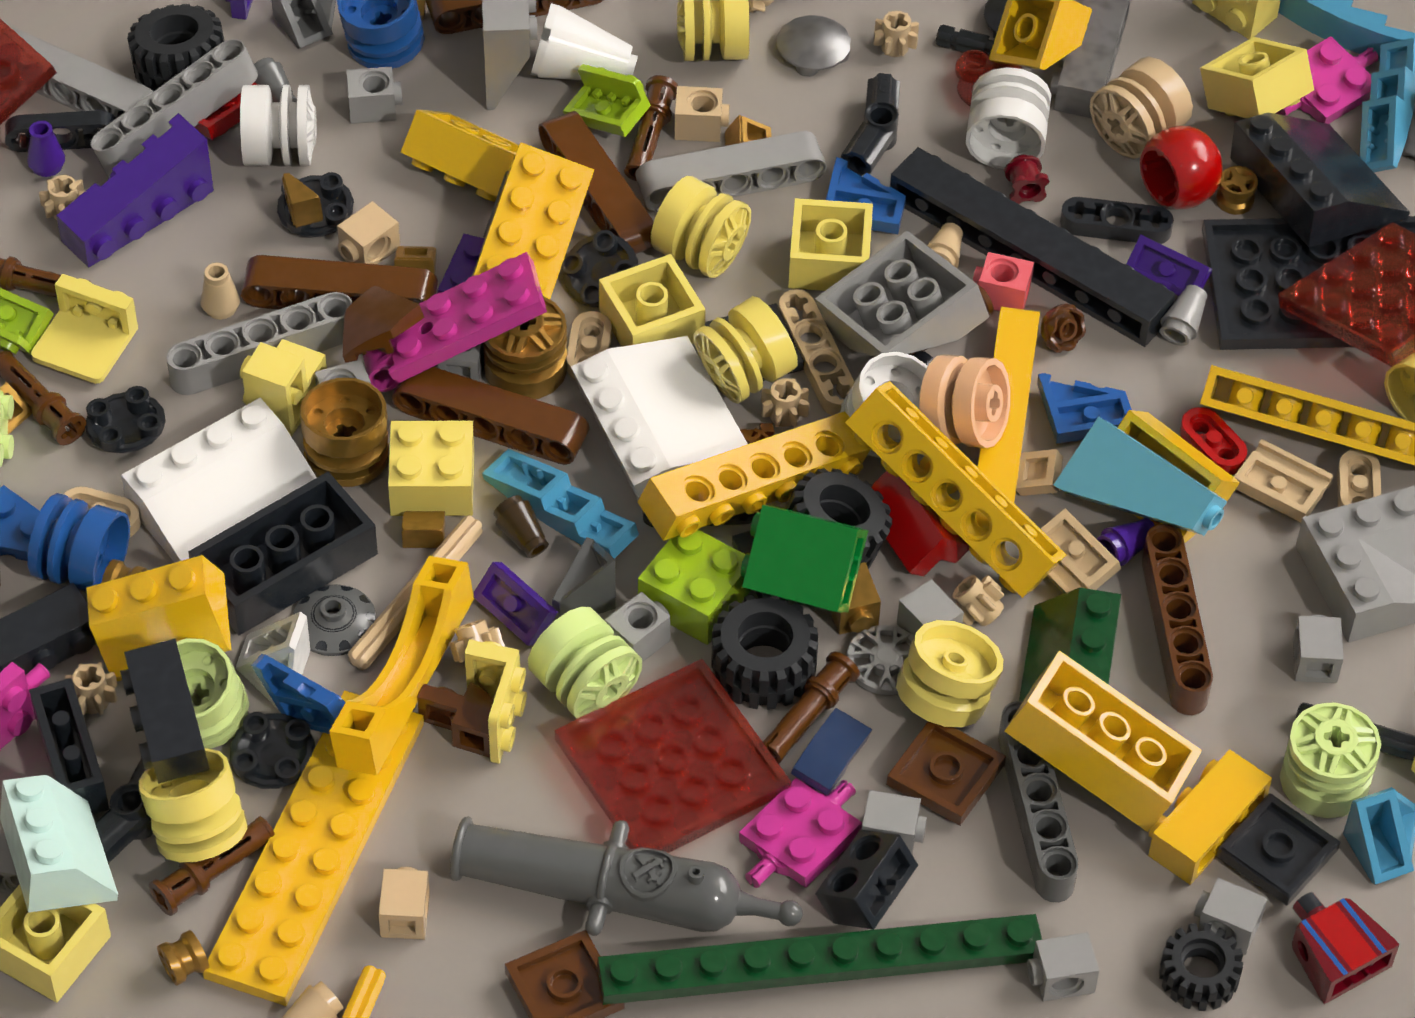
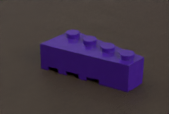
[56,113,214,268]

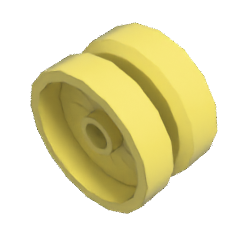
[896,620,1004,728]

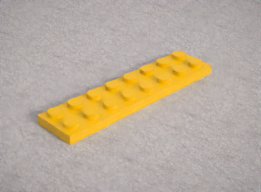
[203,690,424,1006]

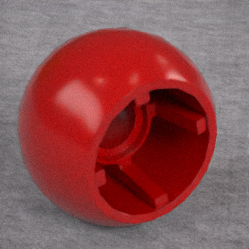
[1140,125,1222,210]

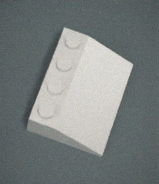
[571,336,747,500]
[121,398,317,562]

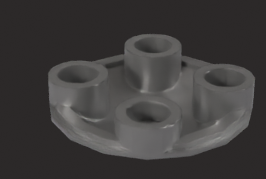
[777,15,851,77]

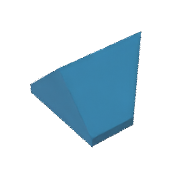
[1343,787,1415,885]

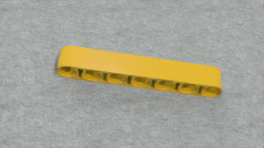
[976,307,1040,529]

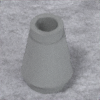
[1160,285,1208,346]

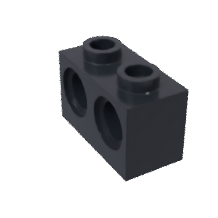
[815,830,918,930]

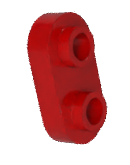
[1180,407,1247,475]

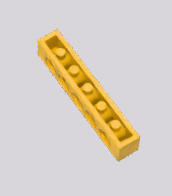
[1200,365,1415,465]
[845,381,1066,598]
[637,411,871,541]

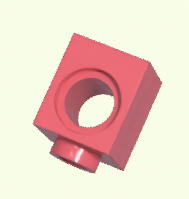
[973,252,1034,311]

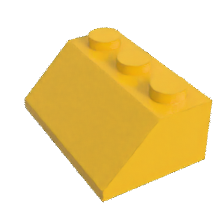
[400,110,519,202]
[1118,410,1240,543]
[86,555,231,682]

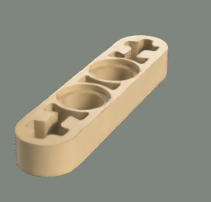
[779,289,855,416]

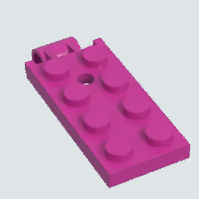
[363,252,547,392]

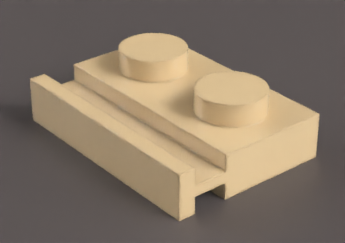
[1234,439,1333,522]
[1041,508,1121,594]

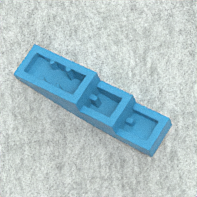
[1278,0,1415,61]
[1360,38,1415,172]
[482,449,639,559]

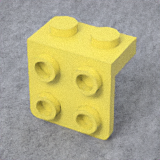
[31,274,138,384]
[465,639,527,764]

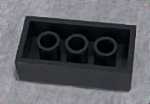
[188,472,378,636]

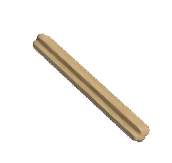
[348,515,483,670]

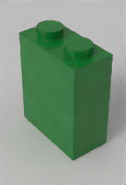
[740,505,868,612]

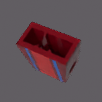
[1292,892,1400,1005]

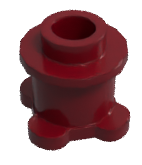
[1004,154,1050,204]

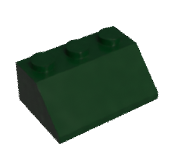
[1019,588,1122,701]

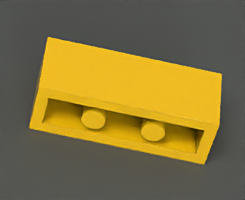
[1148,749,1272,885]

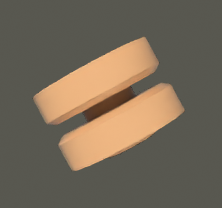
[919,354,1011,448]

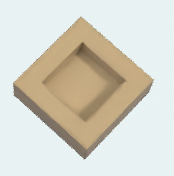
[1016,449,1063,496]

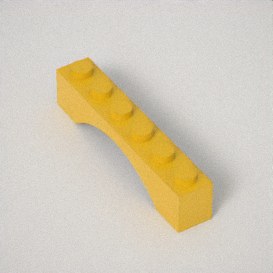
[329,556,474,776]

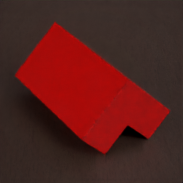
[871,470,970,577]

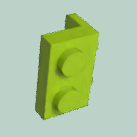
[563,64,651,137]
[0,288,54,355]

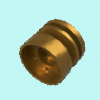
[483,296,567,399]
[300,378,389,487]

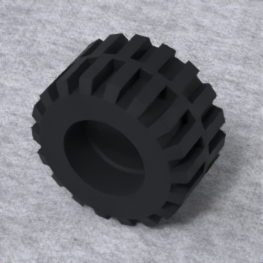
[127,4,224,92]
[784,468,892,569]
[711,594,818,710]

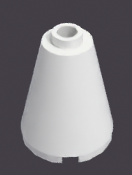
[531,3,638,80]

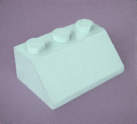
[0,775,118,913]

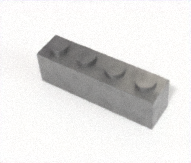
[1050,0,1131,118]

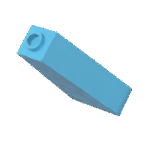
[1053,416,1227,536]

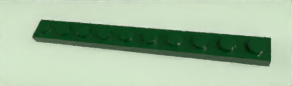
[597,914,1042,1005]

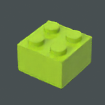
[638,530,751,645]

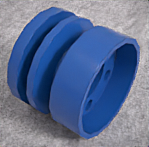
[337,0,425,69]
[27,493,130,592]

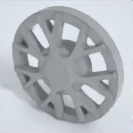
[847,625,914,695]

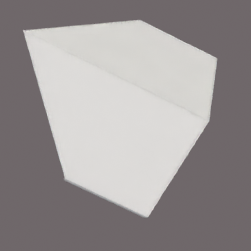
[235,612,310,709]

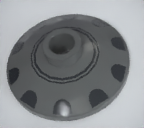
[293,584,376,656]

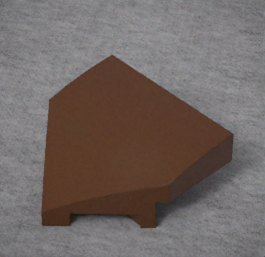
[343,285,425,363]

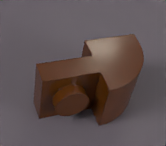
[417,682,494,758]

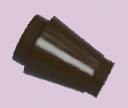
[493,495,549,558]

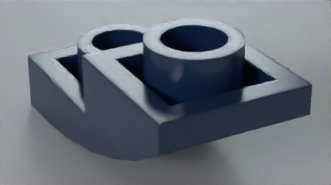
[790,708,873,795]

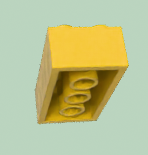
[472,142,594,299]
[1004,651,1202,832]

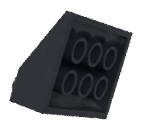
[1230,112,1410,247]

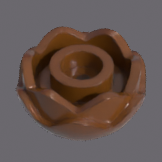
[1041,304,1086,353]

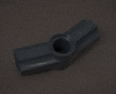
[841,73,900,176]
[95,757,153,864]

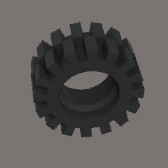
[1159,923,1244,1011]

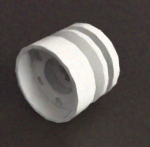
[966,67,1051,169]
[240,85,317,166]
[840,352,928,458]

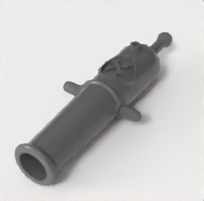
[450,816,803,936]

